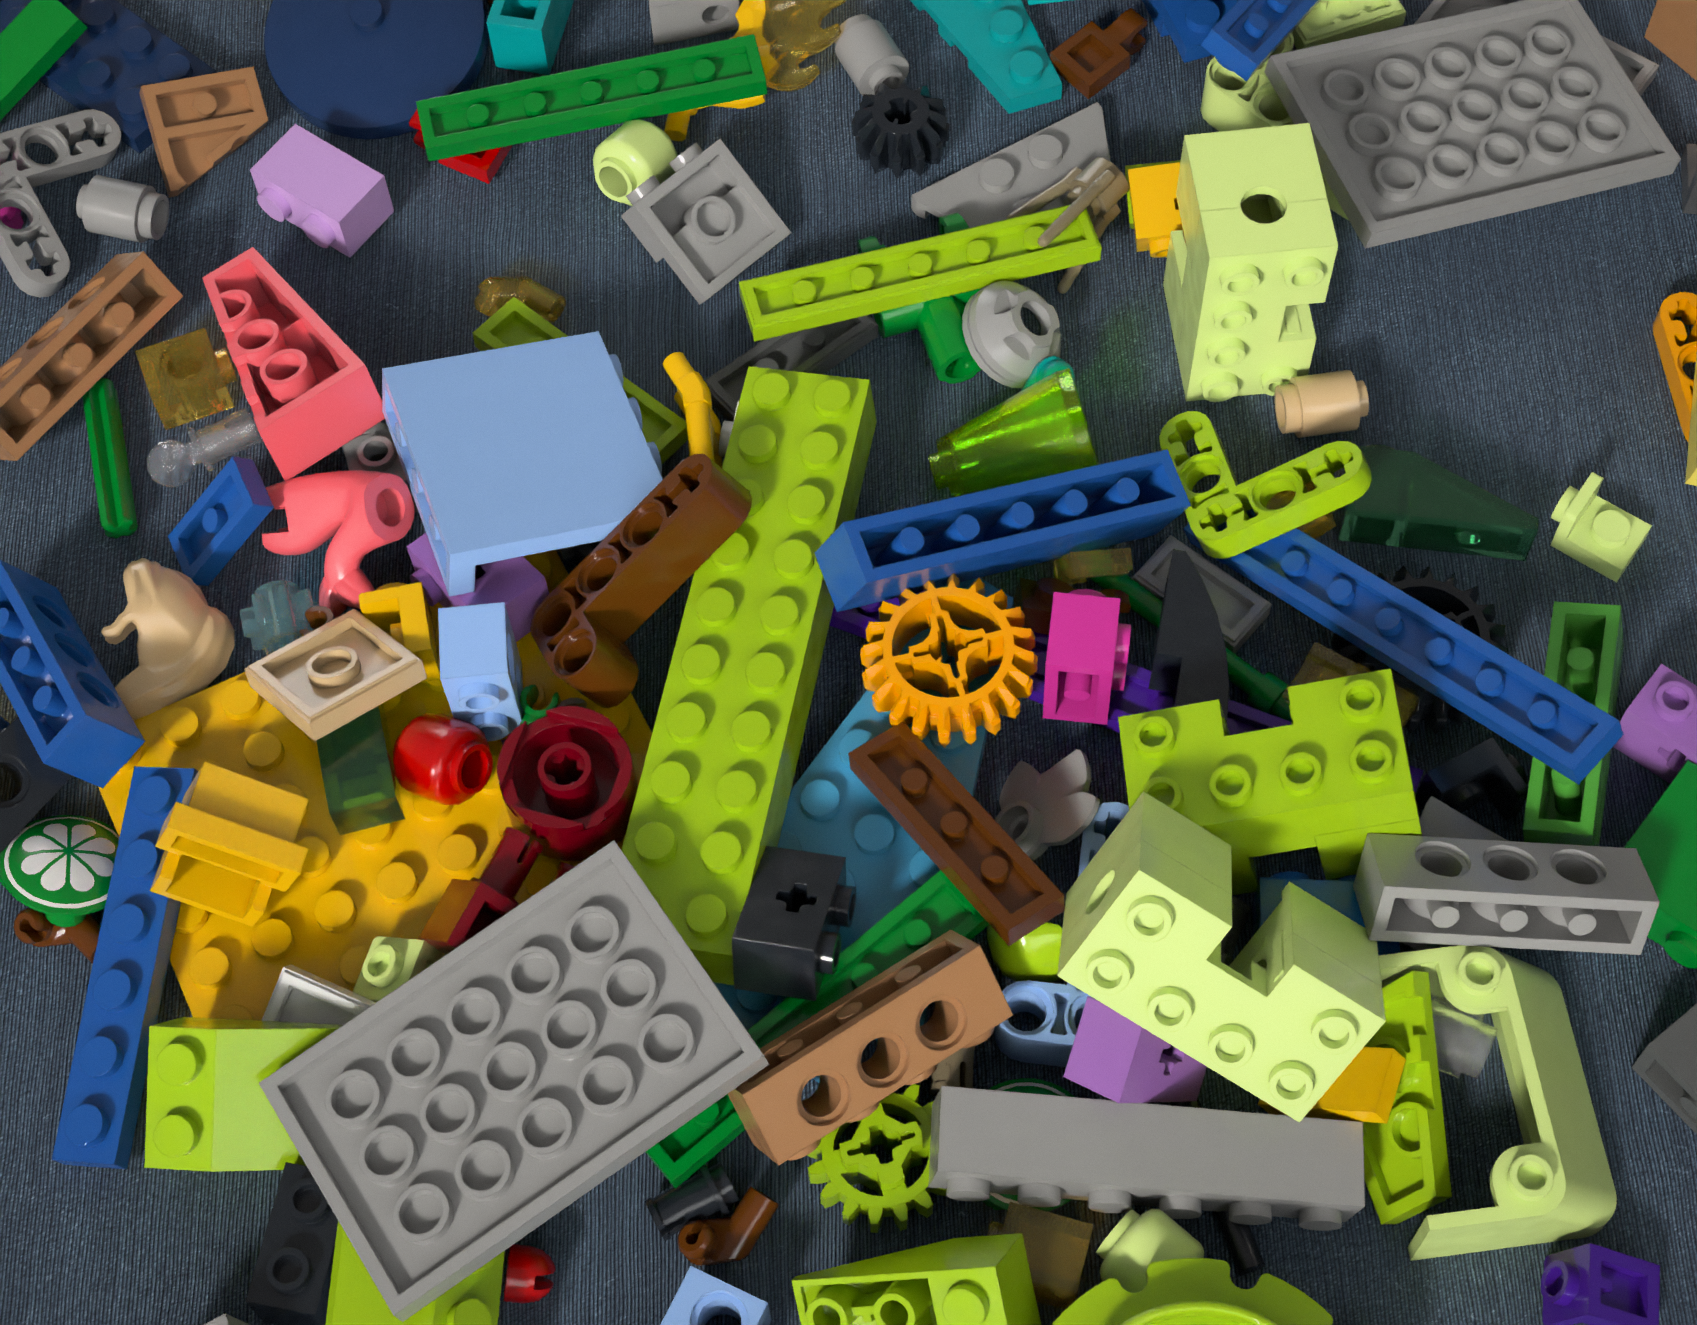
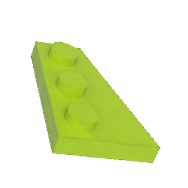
[1355,971,1452,1224]

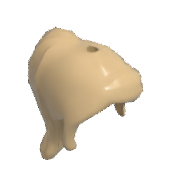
[101,558,235,721]

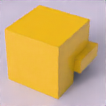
[150,761,309,927]

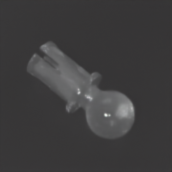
[146,407,263,488]

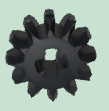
[852,79,950,180]

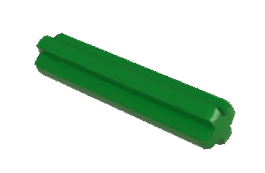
[82,377,138,539]

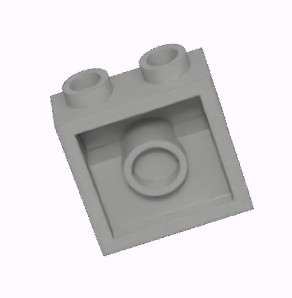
[621,139,791,305]

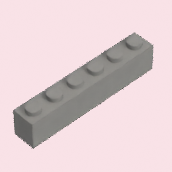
[928,1086,1365,1231]

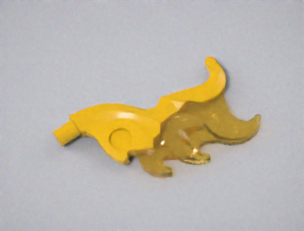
[664,0,847,141]

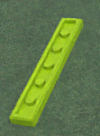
[739,204,1102,342]

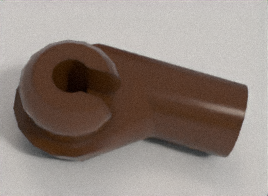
[13,907,101,964]

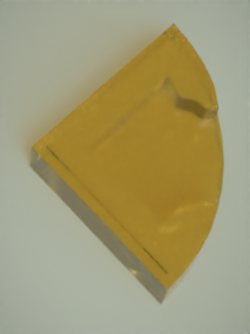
[1053,548,1133,584]

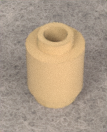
[1274,370,1369,438]

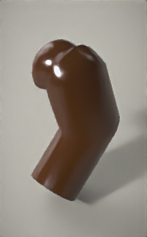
[678,1186,780,1266]

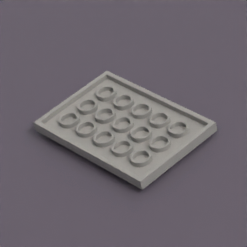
[1264,0,1681,249]
[259,840,769,1322]

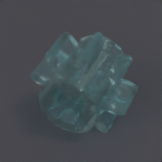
[239,580,319,655]

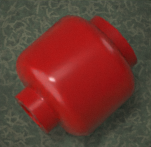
[393,713,493,805]

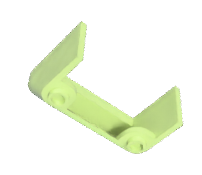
[1379,945,1617,1261]

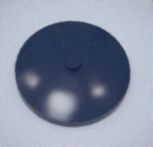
[264,0,489,139]

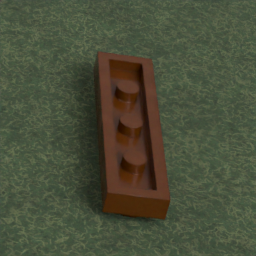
[848,722,1065,946]

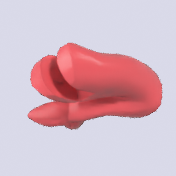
[261,470,415,618]

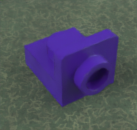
[1541,1243,1660,1325]

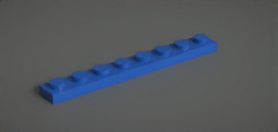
[1183,508,1624,785]

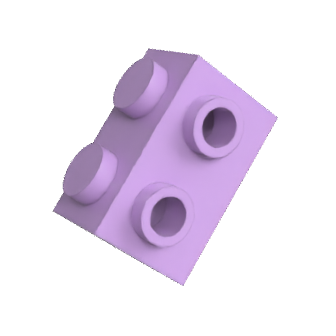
[250,124,394,258]

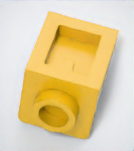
[358,582,440,683]

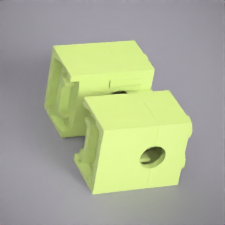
[1163,123,1338,402]
[1057,791,1386,1123]

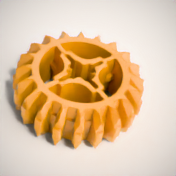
[860,573,1038,748]

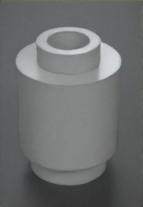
[834,14,909,96]
[76,175,169,243]

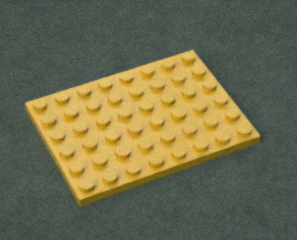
[98,550,652,1021]

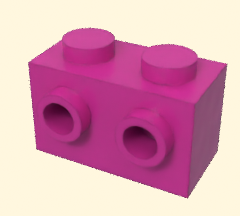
[1043,589,1131,725]

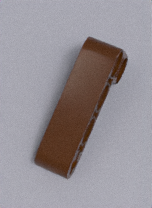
[530,454,752,708]

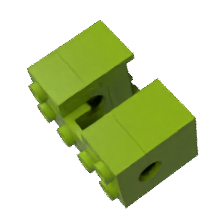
[1118,669,1422,895]

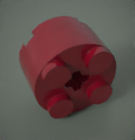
[497,706,638,861]

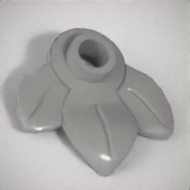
[995,749,1100,861]

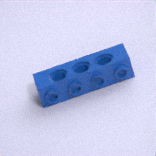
[0,560,145,788]

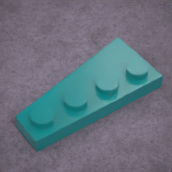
[910,0,1062,114]

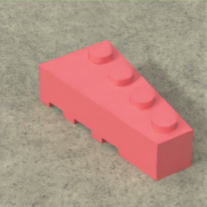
[202,247,385,481]

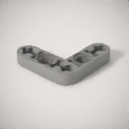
[0,109,121,298]

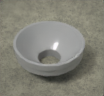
[962,281,1061,388]

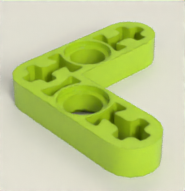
[1159,411,1372,559]

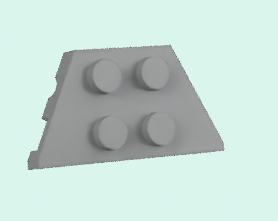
[911,102,1110,228]

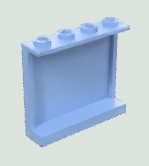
[382,331,663,597]

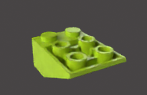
[791,1233,1041,1325]

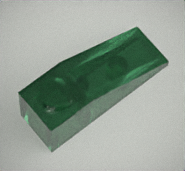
[1338,444,1539,561]

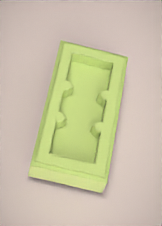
[1292,0,1406,50]

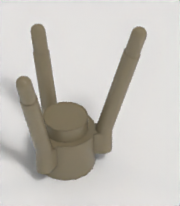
[1006,157,1129,294]

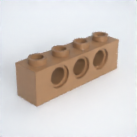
[0,251,183,461]
[728,930,1013,1166]

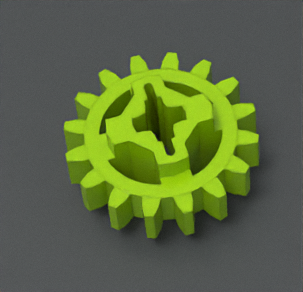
[807,1084,947,1233]

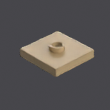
[244,609,427,741]

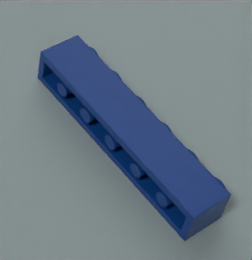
[815,449,1191,612]

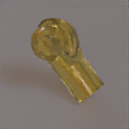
[474,276,566,323]

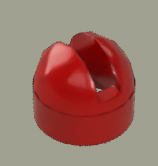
[503,1244,556,1304]

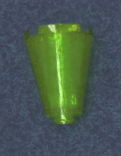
[928,368,1099,497]

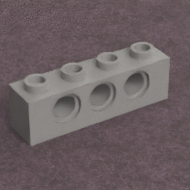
[1353,833,1660,955]

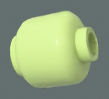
[593,119,677,206]
[1096,1209,1204,1293]

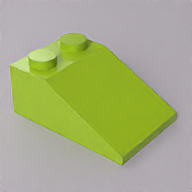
[144,1017,343,1172]

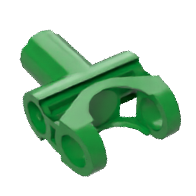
[857,212,982,384]

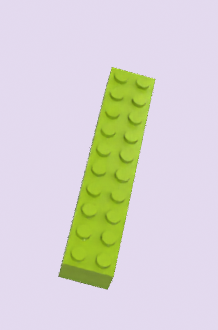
[621,366,877,985]

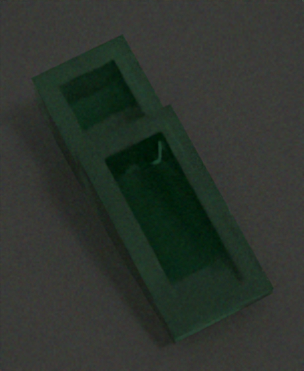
[317,703,405,835]

